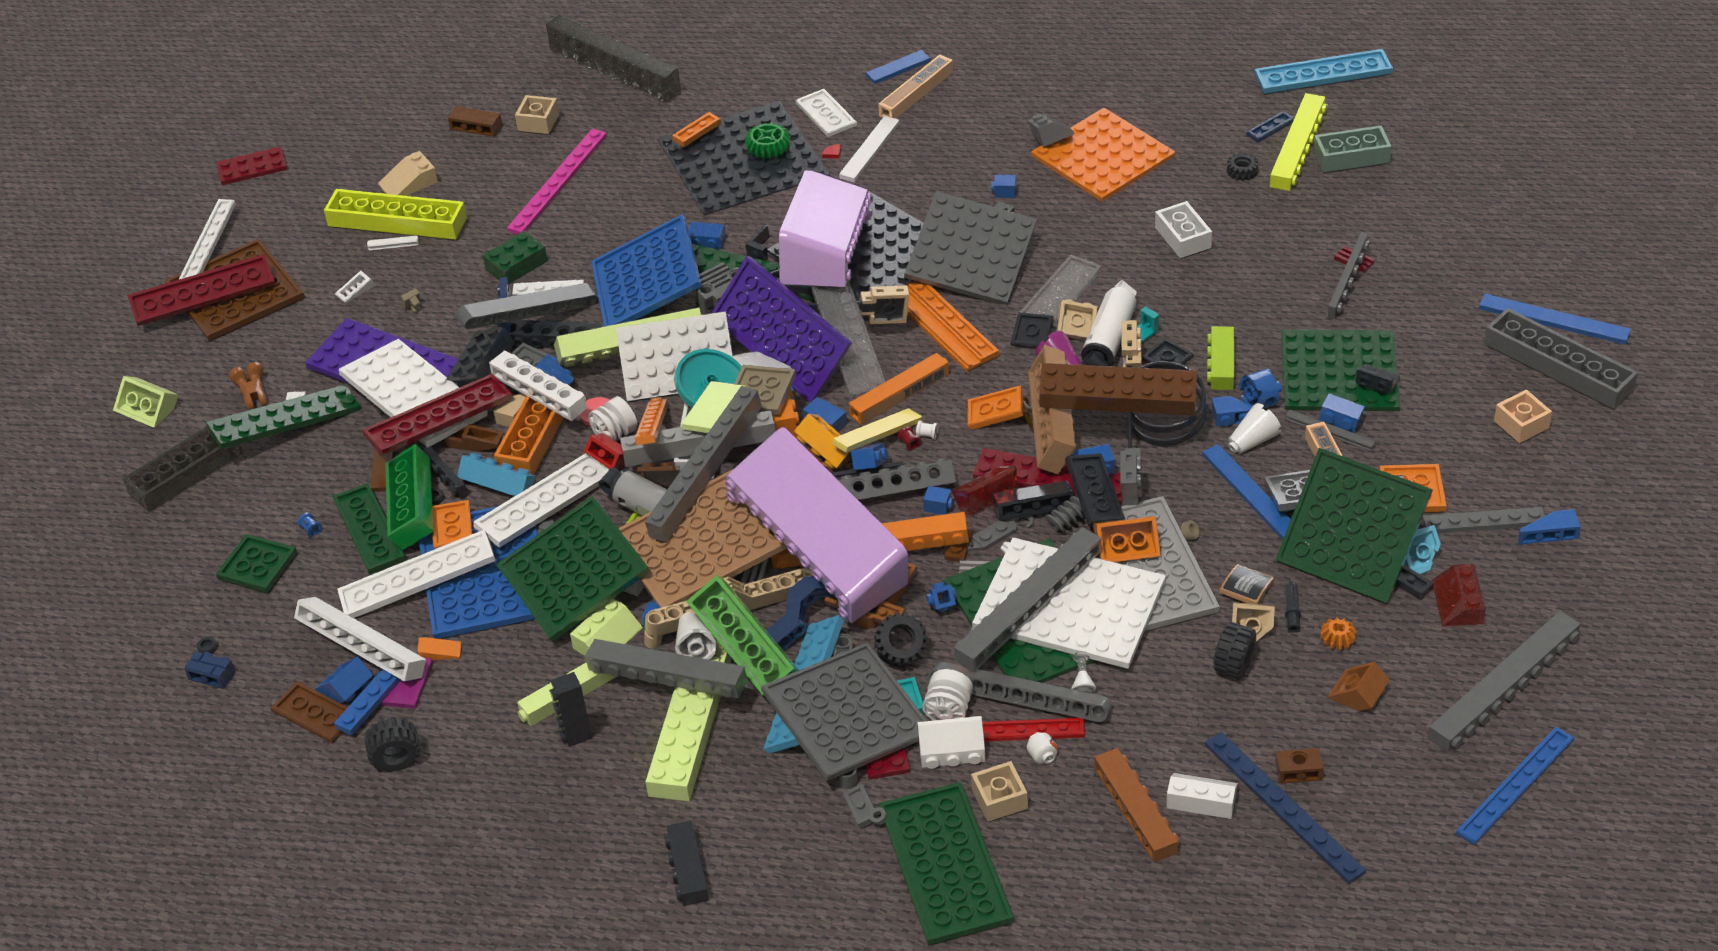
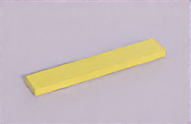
[832,408,922,453]

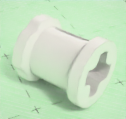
[916,421,939,440]

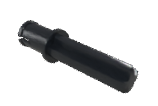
[1285,581,1301,633]

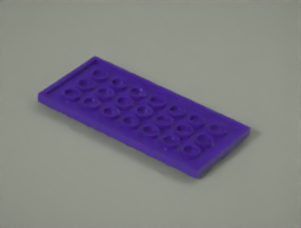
[711,256,852,403]
[305,318,458,384]

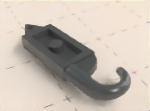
[967,515,1034,552]

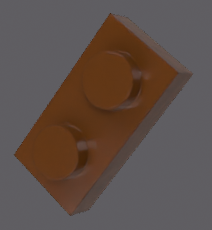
[944,530,973,562]

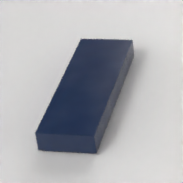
[1246,111,1295,143]

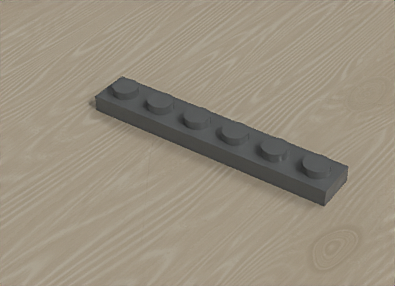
[1328,232,1370,319]
[1423,507,1545,533]

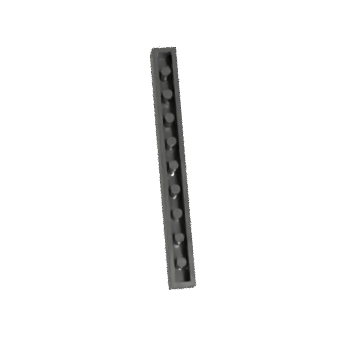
[645,386,762,542]
[954,527,1101,672]
[1428,611,1581,753]

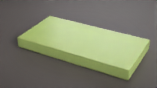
[681,381,746,433]

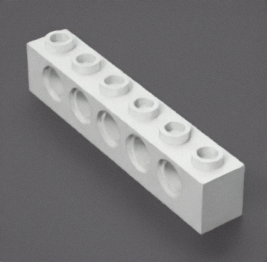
[489,351,587,421]

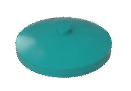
[674,349,742,408]

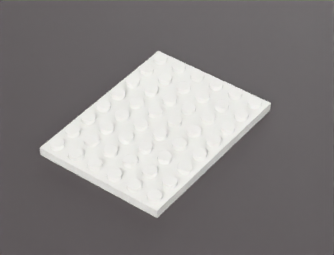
[972,538,1166,669]

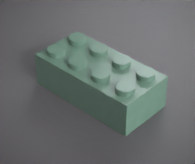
[1313,125,1392,172]

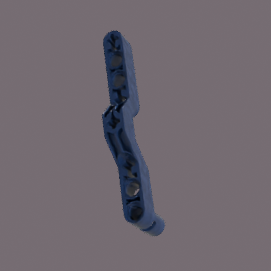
[767,576,836,651]

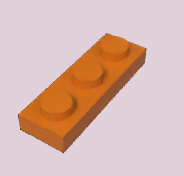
[672,112,721,147]

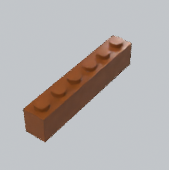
[1094,748,1180,863]

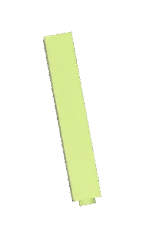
[517,642,623,726]

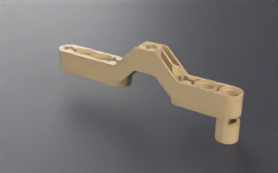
[644,568,813,649]

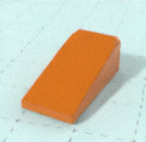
[418,637,462,660]

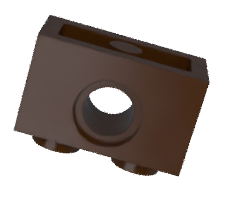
[1275,748,1324,784]

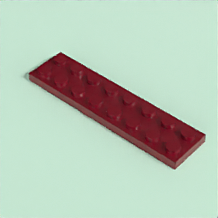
[127,254,275,326]
[363,374,512,456]
[973,448,1122,505]

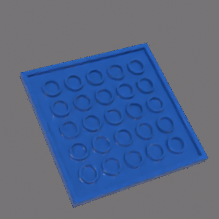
[591,214,702,327]

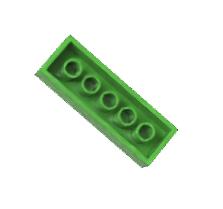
[686,575,799,696]

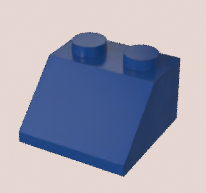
[315,656,373,703]

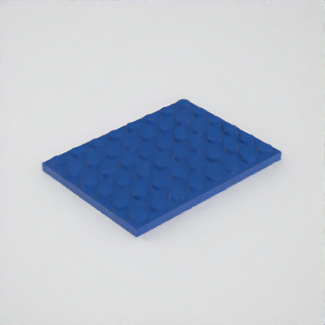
[419,506,537,639]

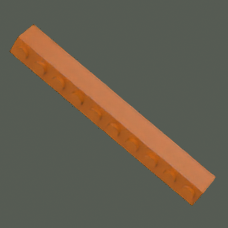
[771,512,969,569]

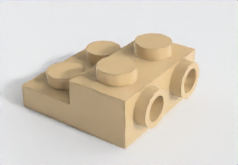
[1057,299,1097,341]

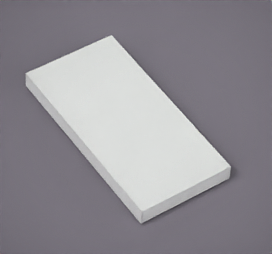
[796,89,857,137]

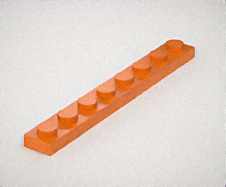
[635,397,668,445]

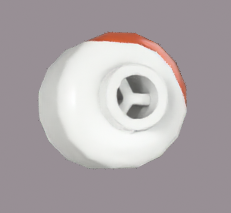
[1027,732,1058,764]

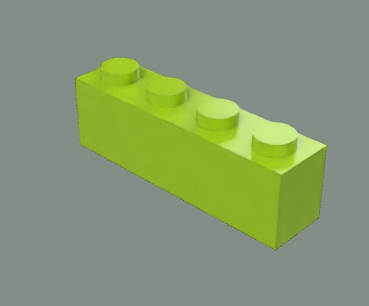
[1207,326,1234,390]

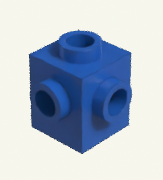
[926,582,957,612]

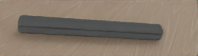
[1286,410,1375,451]

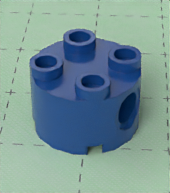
[1239,368,1282,409]

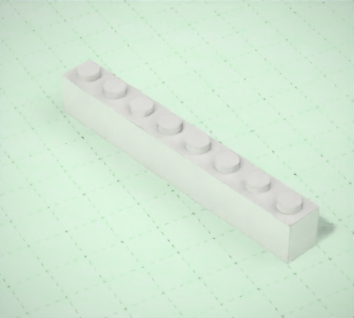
[294,597,426,681]

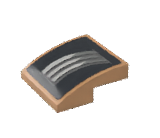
[1219,564,1274,604]

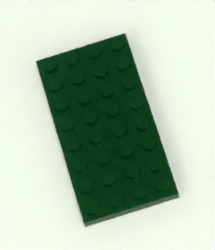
[878,782,1014,945]

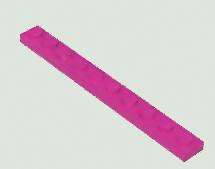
[507,129,607,235]

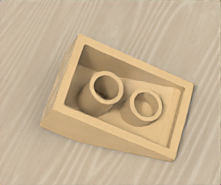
[378,151,438,196]

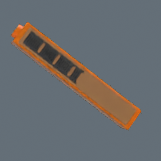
[849,353,949,425]

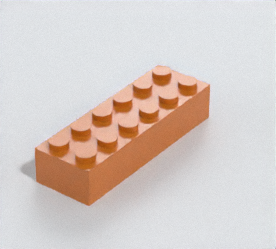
[494,385,570,475]

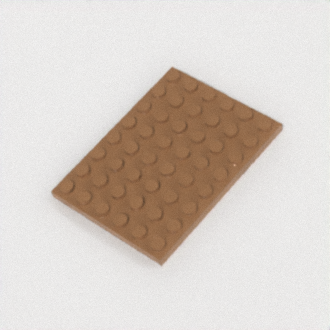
[618,468,787,608]

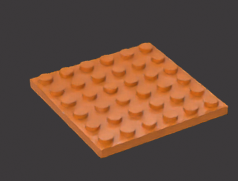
[1031,108,1176,202]

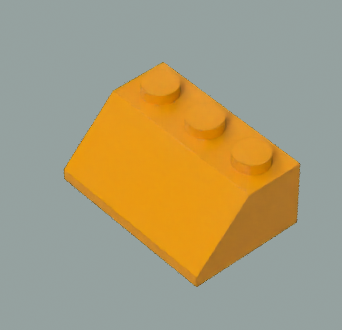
[794,414,852,469]

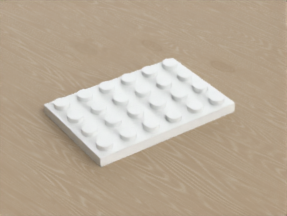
[616,312,732,401]

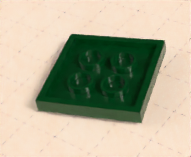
[216,534,297,593]

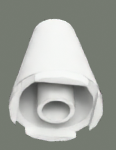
[1228,403,1281,454]
[675,612,716,660]

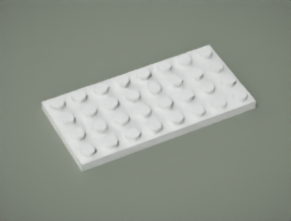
[339,339,488,448]

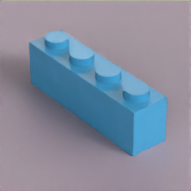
[457,453,536,496]

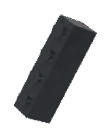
[992,481,1074,521]
[549,672,592,747]
[664,820,709,907]

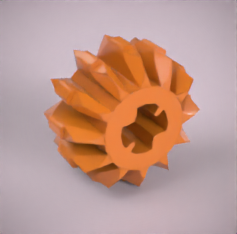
[1320,617,1356,651]

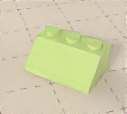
[113,376,178,428]
[570,599,643,655]

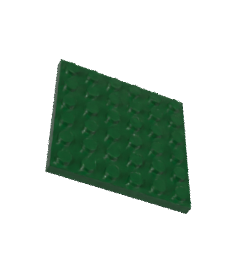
[1281,329,1400,411]
[1275,448,1433,603]
[496,496,651,642]

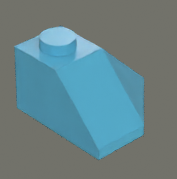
[1404,525,1441,574]

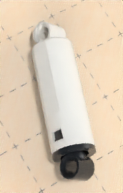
[1081,280,1137,366]

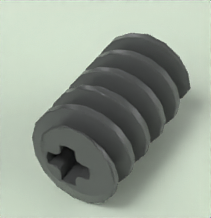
[1045,493,1084,533]

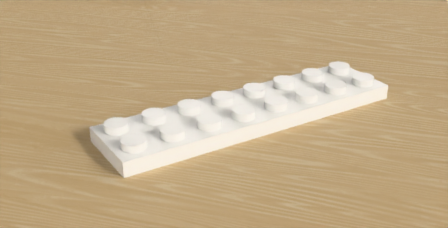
[474,453,609,548]
[338,529,496,618]

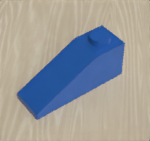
[1518,509,1581,545]

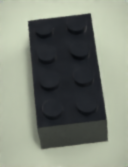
[446,326,515,388]

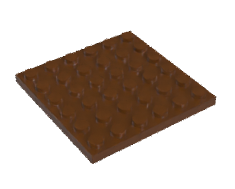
[164,239,305,341]

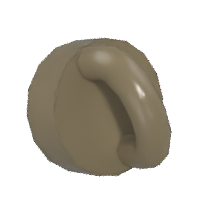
[1181,520,1200,541]

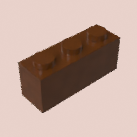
[448,106,503,137]

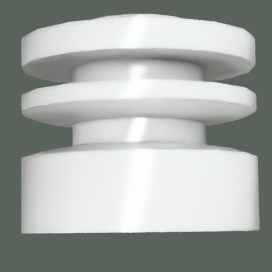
[588,396,638,441]
[923,669,973,721]

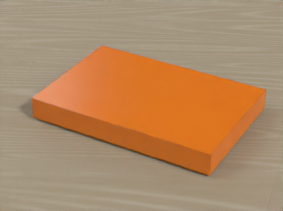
[968,385,1023,429]
[432,500,473,550]

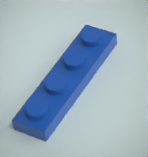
[334,669,401,736]

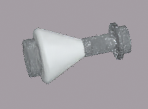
[1071,651,1096,693]

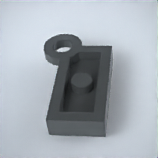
[843,783,887,829]

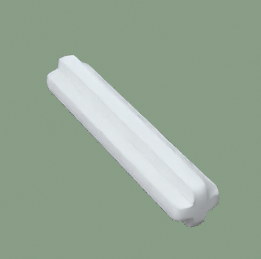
[367,235,419,250]

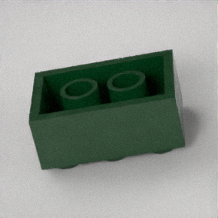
[482,231,548,284]

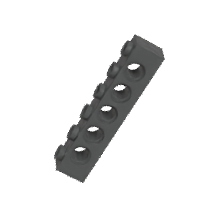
[838,458,956,503]

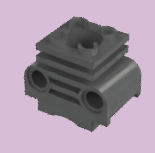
[695,262,739,315]

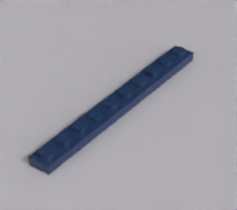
[1205,732,1366,885]

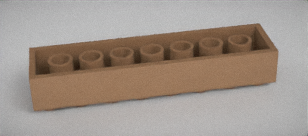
[1028,345,1076,474]

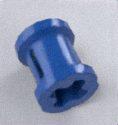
[297,513,322,537]

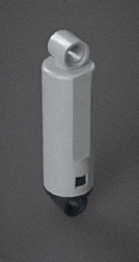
[598,468,667,515]

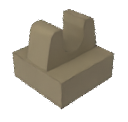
[401,288,420,312]

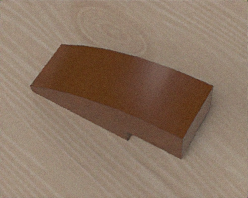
[444,424,504,451]

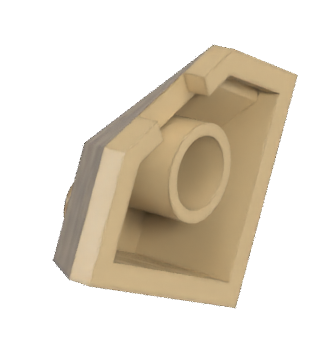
[1232,602,1275,642]

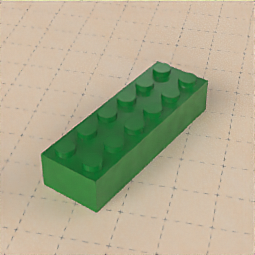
[385,444,433,550]

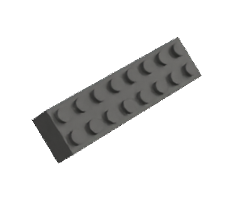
[1484,308,1638,409]

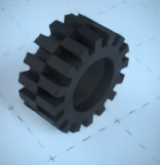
[1227,152,1258,181]

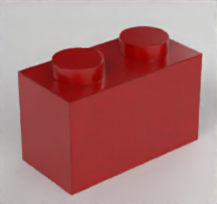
[584,433,625,469]

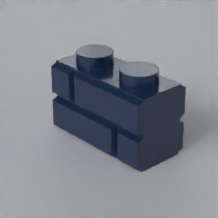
[184,651,235,689]

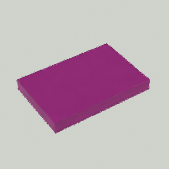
[379,658,433,709]

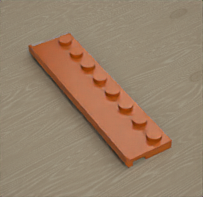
[907,281,999,373]

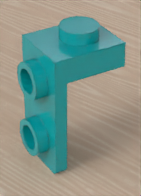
[1137,307,1159,343]

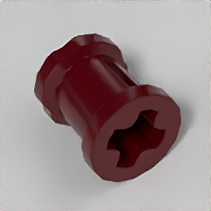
[898,426,922,451]

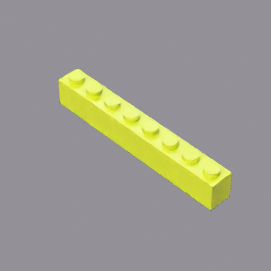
[1270,93,1327,191]

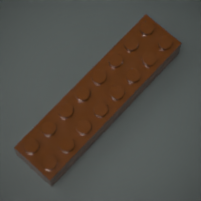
[1039,363,1197,416]

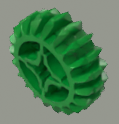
[745,122,791,160]

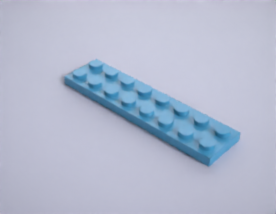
[1254,49,1393,94]
[763,615,844,753]

